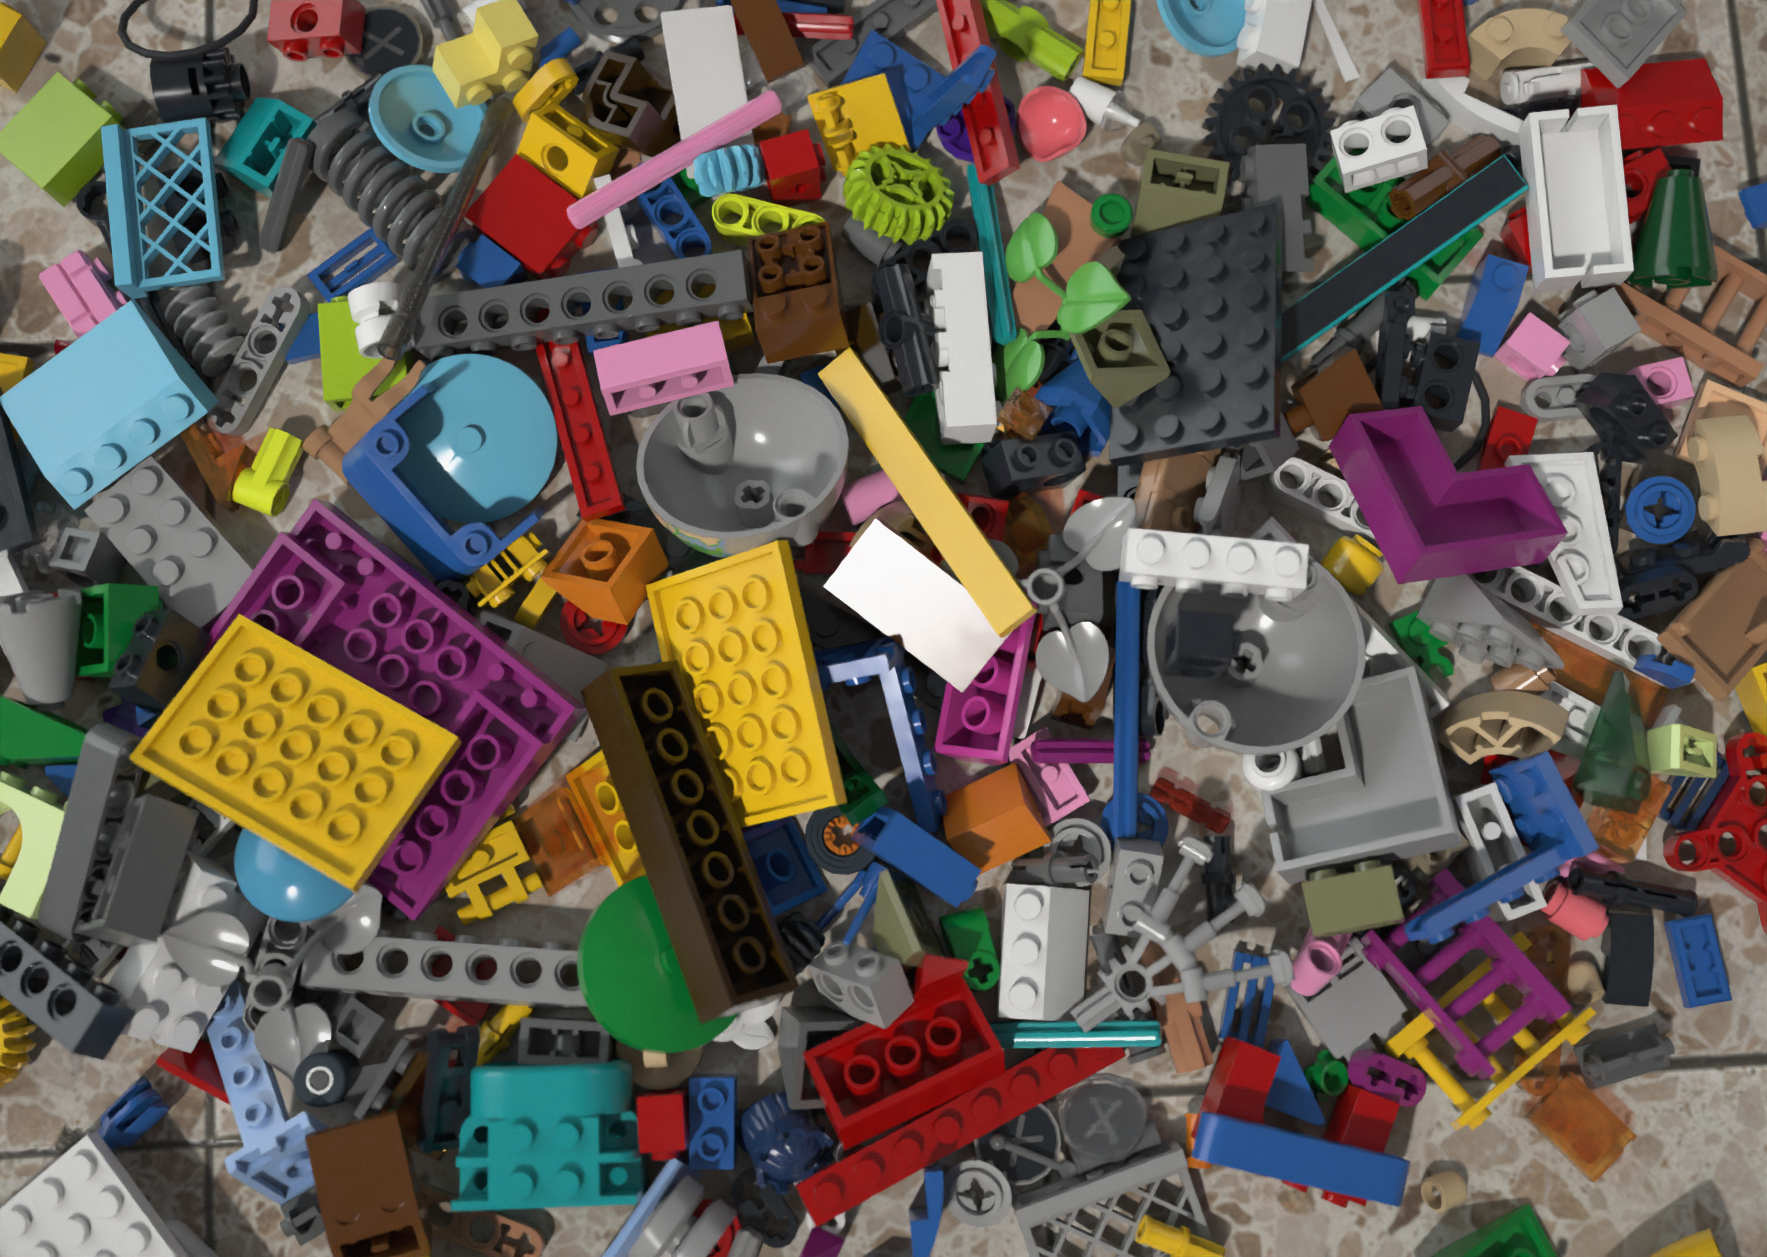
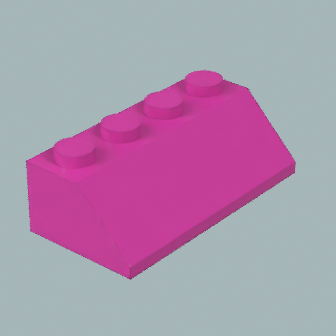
[933,588,1037,766]

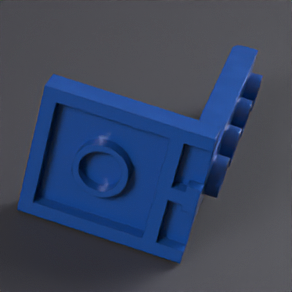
[840,30,997,153]
[813,636,947,832]
[1404,751,1599,944]

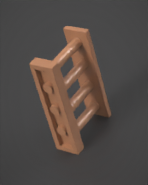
[1602,225,1767,390]

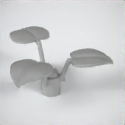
[939,497,1137,702]
[163,883,382,1084]

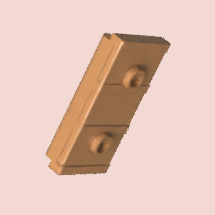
[1133,448,1222,534]
[1657,537,1767,700]

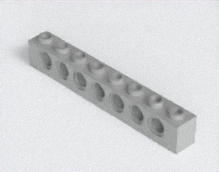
[300,929,590,1011]

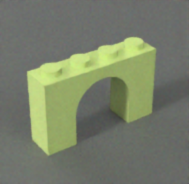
[0,770,68,919]

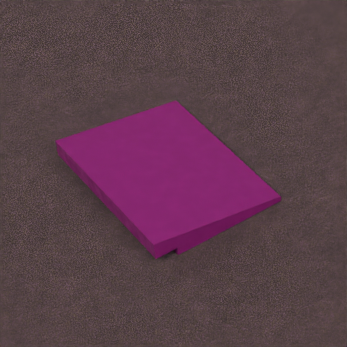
[194,498,587,921]

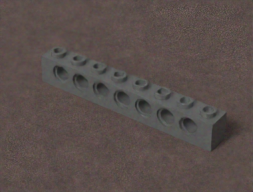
[411,250,754,362]

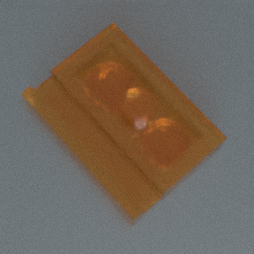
[1524,1071,1637,1183]

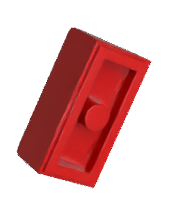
[908,954,968,1001]
[155,1038,231,1105]

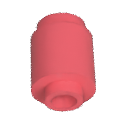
[1539,880,1609,941]

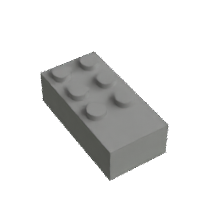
[84,454,256,633]

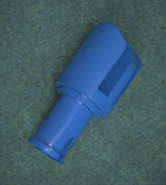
[97,1076,171,1152]

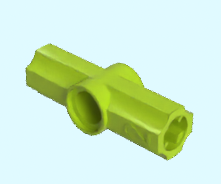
[980,0,1084,83]

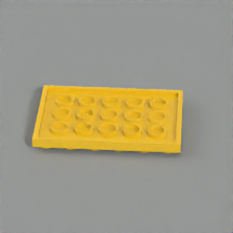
[645,540,847,828]
[129,614,461,894]

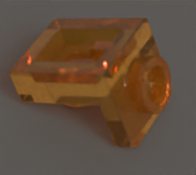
[996,387,1053,440]

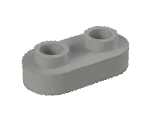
[1520,374,1597,422]

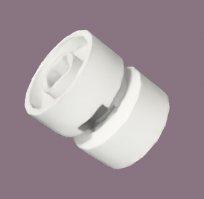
[347,282,415,359]

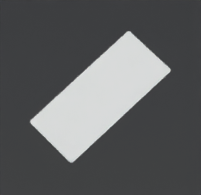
[660,5,755,179]

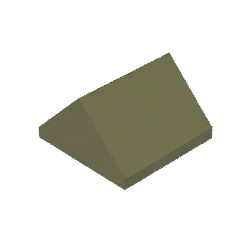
[1068,310,1171,409]

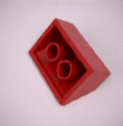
[1581,58,1723,150]

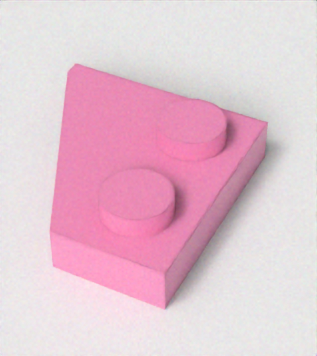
[1009,726,1091,827]

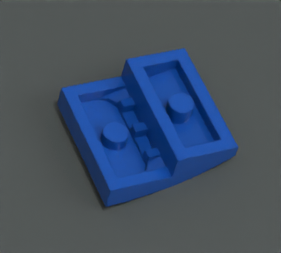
[909,1160,943,1257]

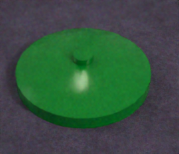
[577,875,739,1054]

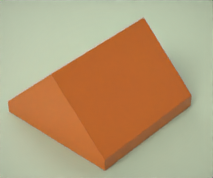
[942,763,1053,875]

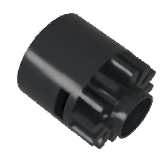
[150,47,251,123]

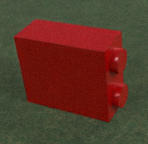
[463,154,599,280]

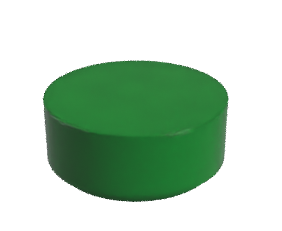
[1089,193,1133,238]

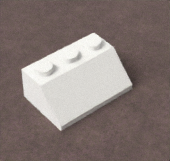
[995,883,1090,1021]

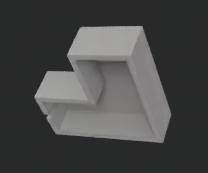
[1261,666,1463,884]

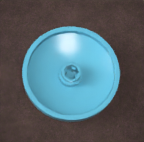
[390,354,559,523]

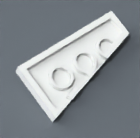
[1504,452,1623,616]

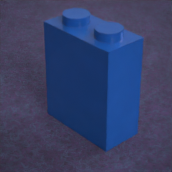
[851,806,982,908]

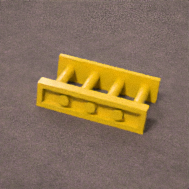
[1383,931,1597,1131]

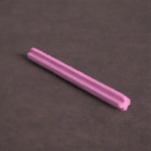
[566,91,782,229]

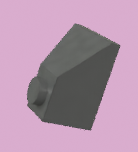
[778,1006,868,1110]

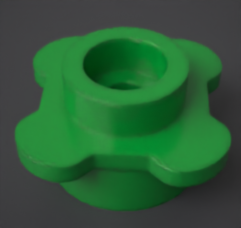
[1303,1049,1348,1103]

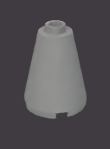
[0,588,83,711]

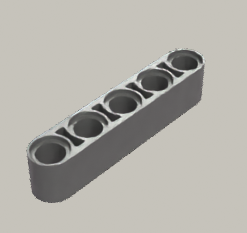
[38,722,143,944]

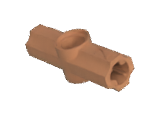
[1140,941,1214,1074]

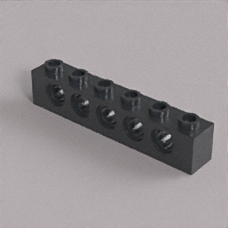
[0,903,134,1060]

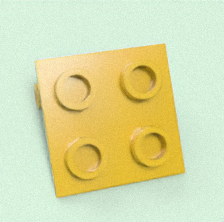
[807,73,911,177]
[465,531,551,609]

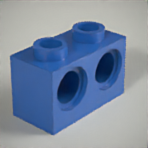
[689,1074,738,1170]

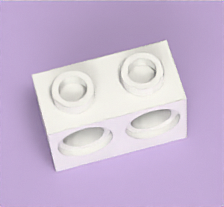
[1330,105,1428,193]

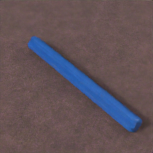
[1113,580,1141,838]

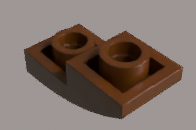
[730,0,805,84]

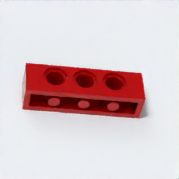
[1499,148,1672,274]

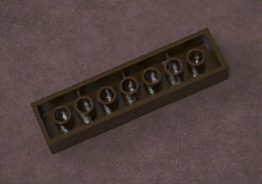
[580,660,800,1024]

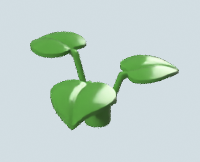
[992,212,1131,404]

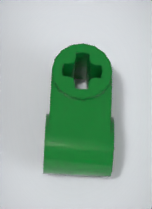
[939,904,1000,992]

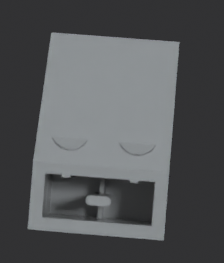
[1417,574,1565,671]
[478,610,609,743]

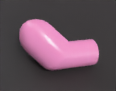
[1558,850,1625,882]

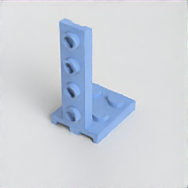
[206,979,329,1206]

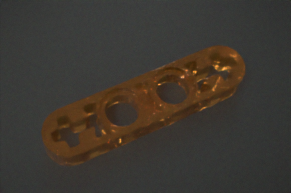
[1512,925,1571,1096]

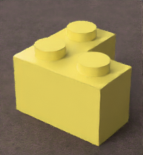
[432,0,539,109]

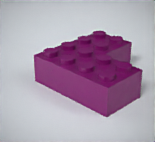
[1329,406,1568,585]

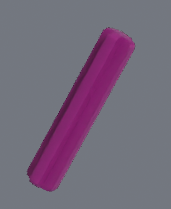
[1030,738,1151,763]

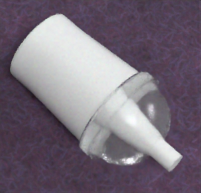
[1069,76,1141,131]

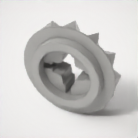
[1043,818,1112,887]
[943,1156,1013,1227]

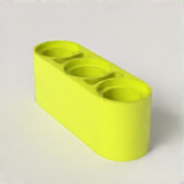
[712,193,826,248]

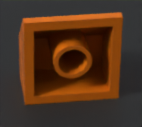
[541,519,669,625]

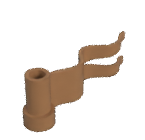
[302,336,427,486]

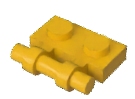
[445,820,544,926]

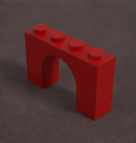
[1190,1036,1400,1208]

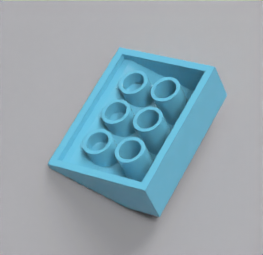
[0,299,219,510]

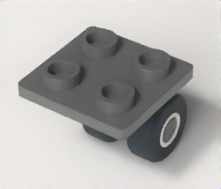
[294,1032,428,1119]

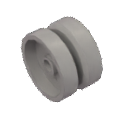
[626,1174,738,1257]

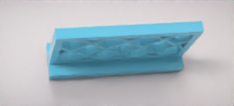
[101,117,225,299]

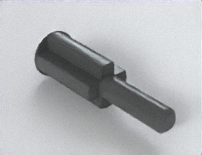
[421,0,458,42]

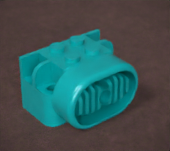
[451,1058,649,1211]

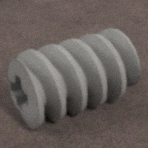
[158,284,245,377]

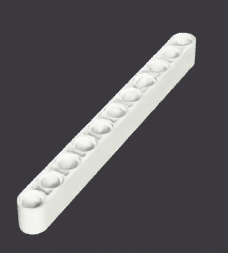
[1266,457,1696,691]

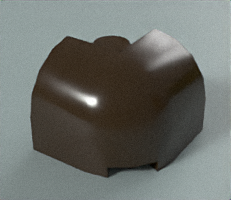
[581,50,680,157]

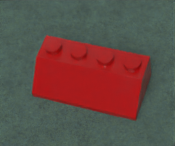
[803,978,1005,1150]

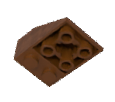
[748,221,850,364]
[305,1110,432,1257]

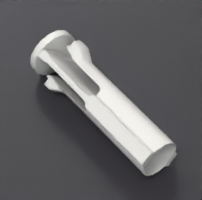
[1500,60,1597,105]

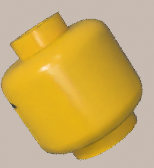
[1320,533,1384,597]

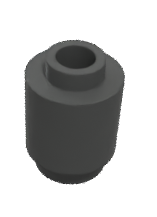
[841,213,904,266]

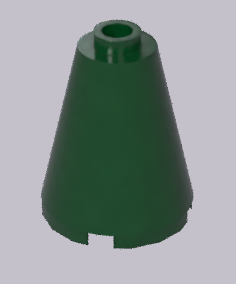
[1627,169,1718,289]

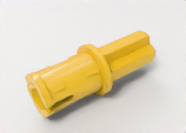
[1135,1215,1225,1257]

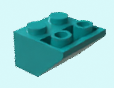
[214,97,317,199]

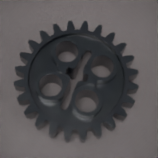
[1201,64,1336,195]

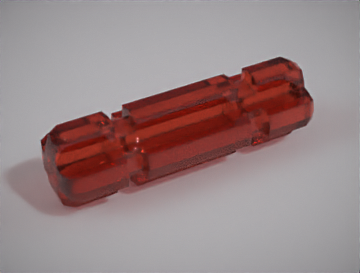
[1149,777,1231,834]

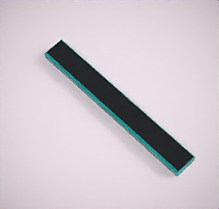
[1281,154,1529,364]

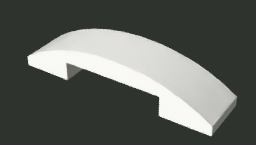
[1418,75,1567,149]

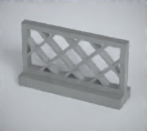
[1011,1137,1213,1257]

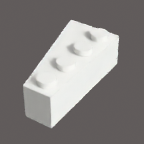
[923,252,1002,445]

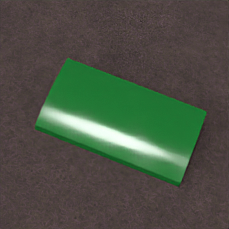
[1305,149,1484,301]

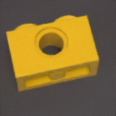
[516,102,619,199]

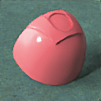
[1016,86,1087,162]

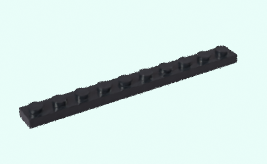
[576,493,947,712]

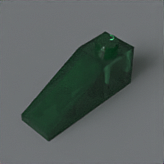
[1572,671,1652,815]

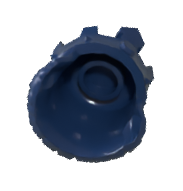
[736,1091,835,1195]

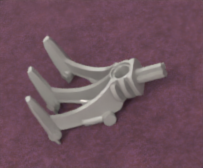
[1070,833,1296,1033]

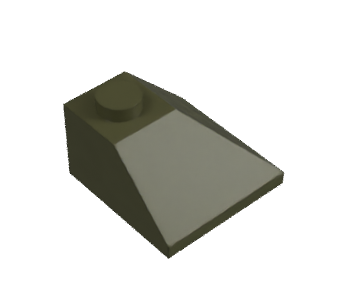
[872,869,946,980]

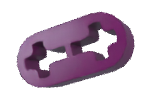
[1348,1049,1427,1107]

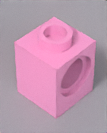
[1494,312,1570,383]
[1626,356,1695,411]

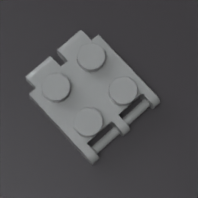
[1194,452,1241,537]
[1284,936,1407,1065]

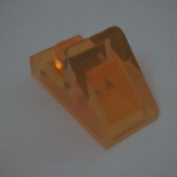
[180,424,257,513]

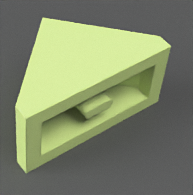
[1646,724,1717,778]

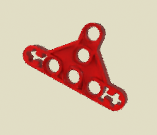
[1663,732,1767,934]

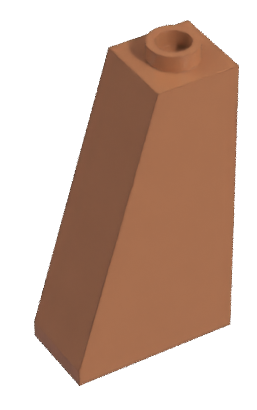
[1011,181,1122,344]

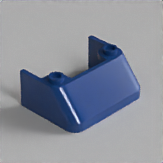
[342,381,546,582]

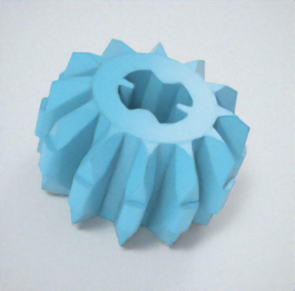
[693,144,766,197]

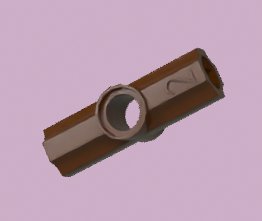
[1388,134,1501,221]

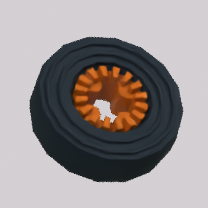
[805,806,876,875]

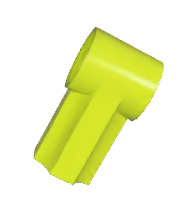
[232,427,304,517]

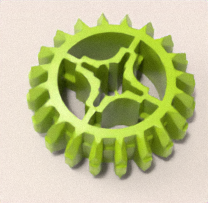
[842,143,955,246]

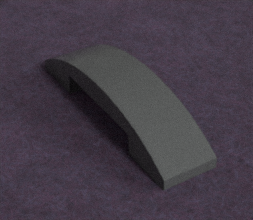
[239,931,388,1058]

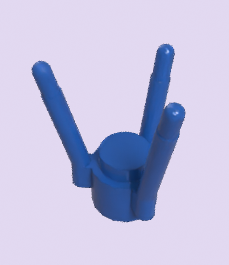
[816,862,889,951]

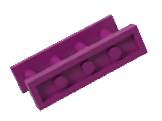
[1360,868,1572,1080]

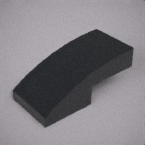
[1600,909,1654,1007]

